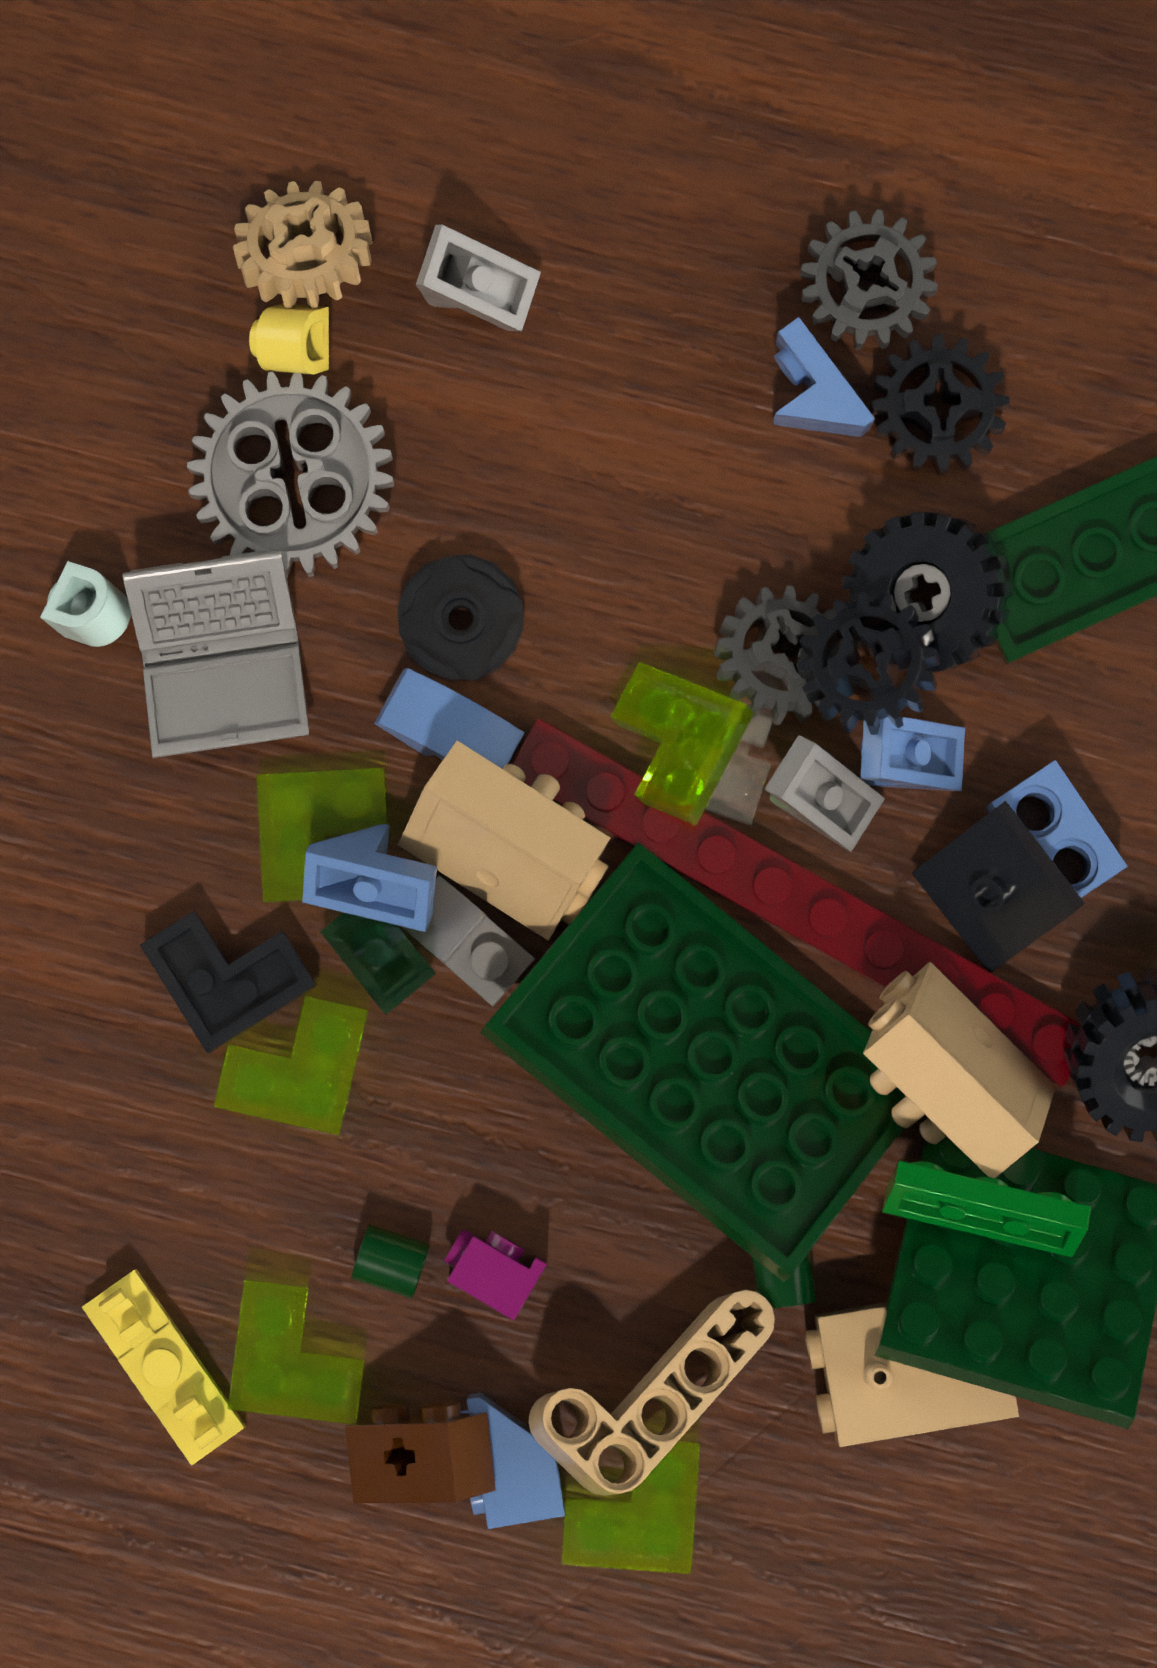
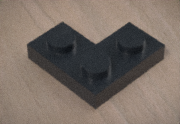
[140,911,318,1054]

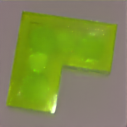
[610,662,754,825]
[256,768,388,903]
[214,996,369,1136]
[228,1280,364,1424]
[562,1440,700,1574]

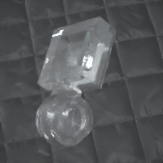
[691,700,773,826]

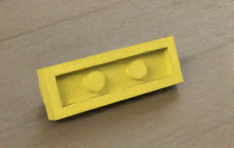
[82,1269,246,1466]

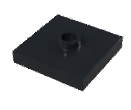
[912,801,1085,973]

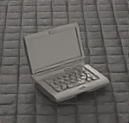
[123,549,310,758]

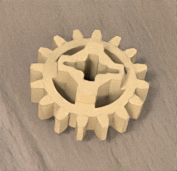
[233,181,373,309]

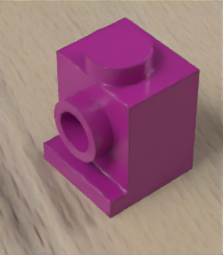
[444,1229,547,1320]

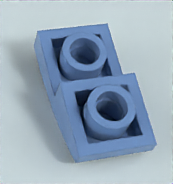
[374,668,525,768]

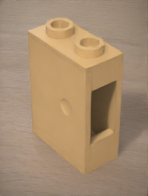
[398,741,611,941]
[863,962,1056,1178]
[805,1302,1019,1447]

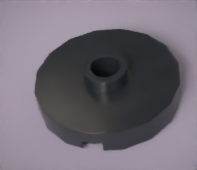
[398,554,524,682]

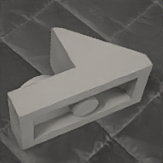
[416,225,541,332]
[765,735,885,852]
[401,875,535,1007]

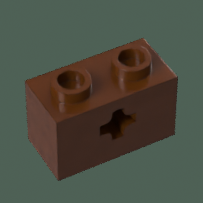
[345,1402,496,1503]

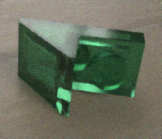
[320,912,436,1015]

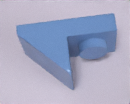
[773,317,875,437]
[860,717,965,791]
[302,824,437,932]

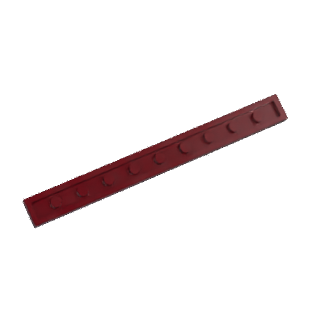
[512,718,1081,1088]

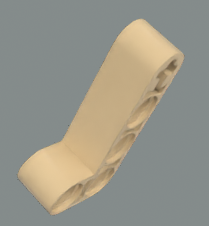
[528,1290,775,1496]

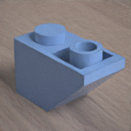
[461,1393,565,1529]

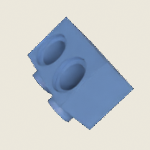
[985,760,1128,898]

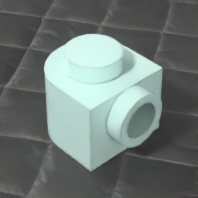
[40,561,131,647]

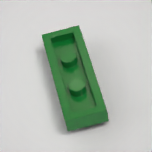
[882,1161,1091,1257]

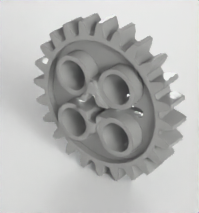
[187,372,394,577]

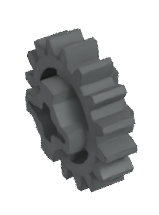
[800,209,938,350]
[713,585,842,725]

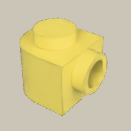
[249,303,329,374]

